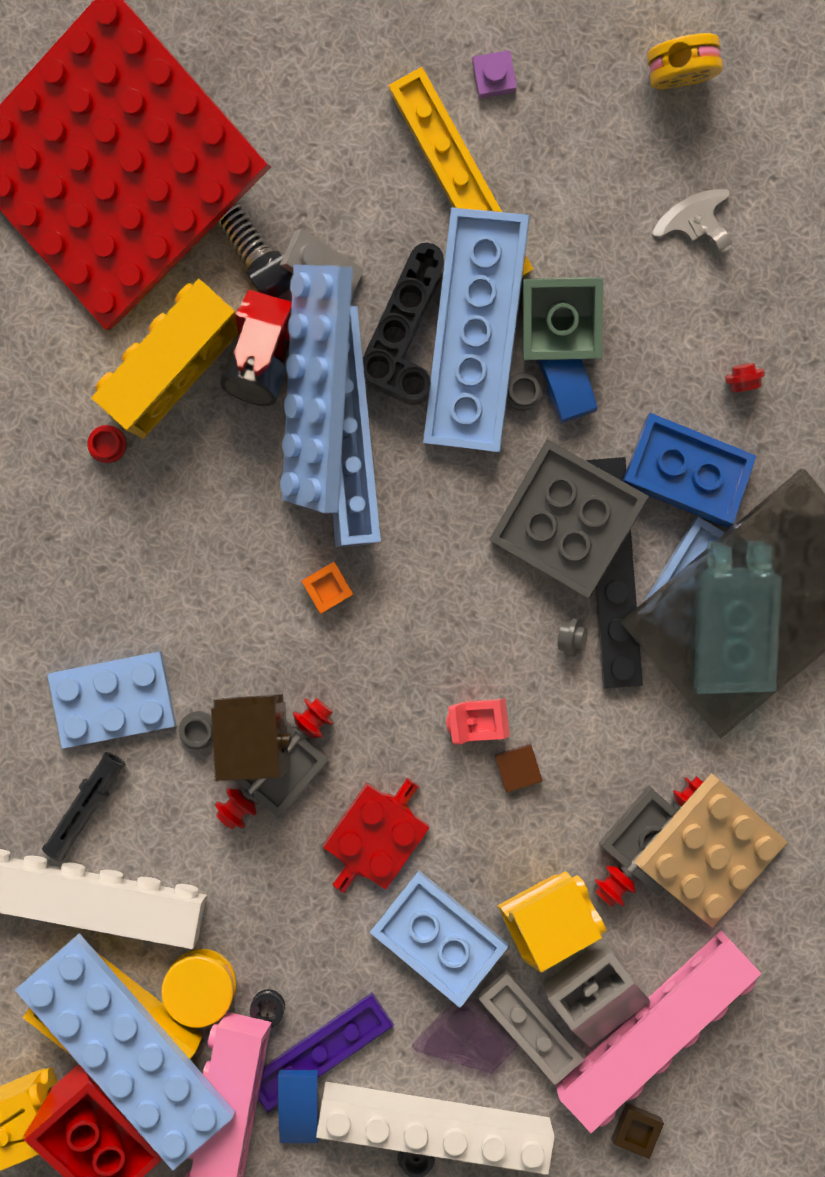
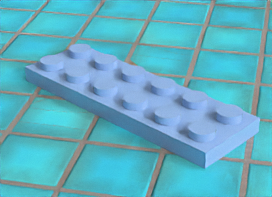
[423,207,530,452]
[280,265,353,513]
[15,933,235,1170]

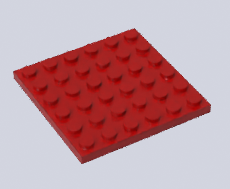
[0,0,271,330]

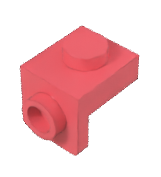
[446,698,510,745]

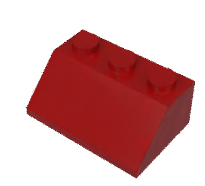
[23,1064,162,1177]

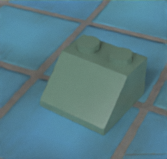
[522,276,603,360]

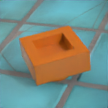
[301,561,354,614]

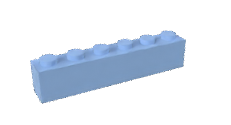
[332,306,381,547]

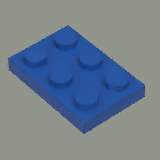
[623,413,756,528]

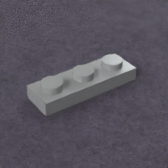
[478,969,584,1085]

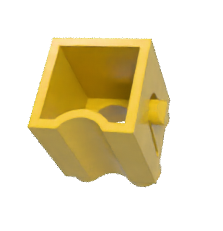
[497,871,606,972]
[0,1067,58,1171]

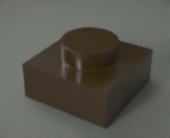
[612,1103,664,1159]

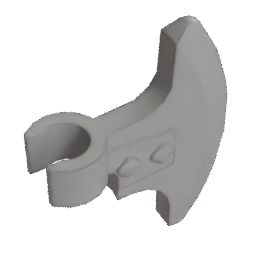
[652,189,733,257]

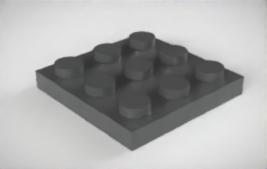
[489,439,650,598]

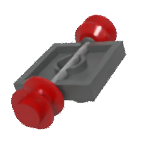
[215,698,334,829]
[594,776,703,907]

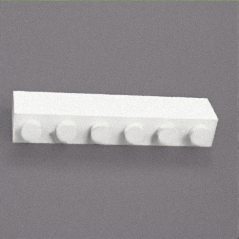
[0,849,207,949]
[316,1082,555,1175]

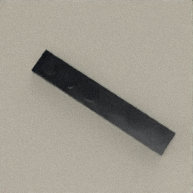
[586,457,643,689]

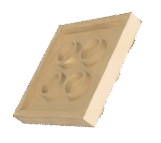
[634,773,788,928]

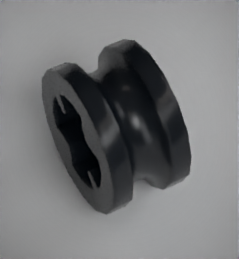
[249,989,285,1028]

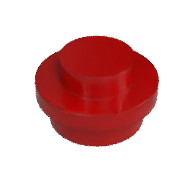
[725,363,765,392]
[87,425,127,464]

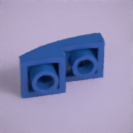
[536,359,598,423]
[278,1070,319,1143]

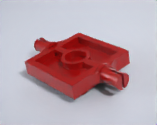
[323,778,430,893]

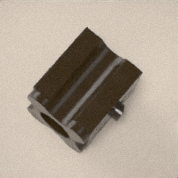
[211,694,292,781]

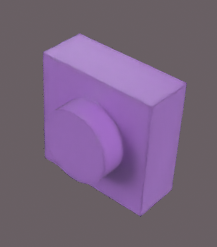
[472,50,517,99]

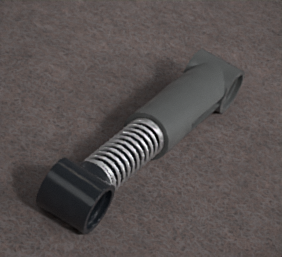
[218,203,293,298]

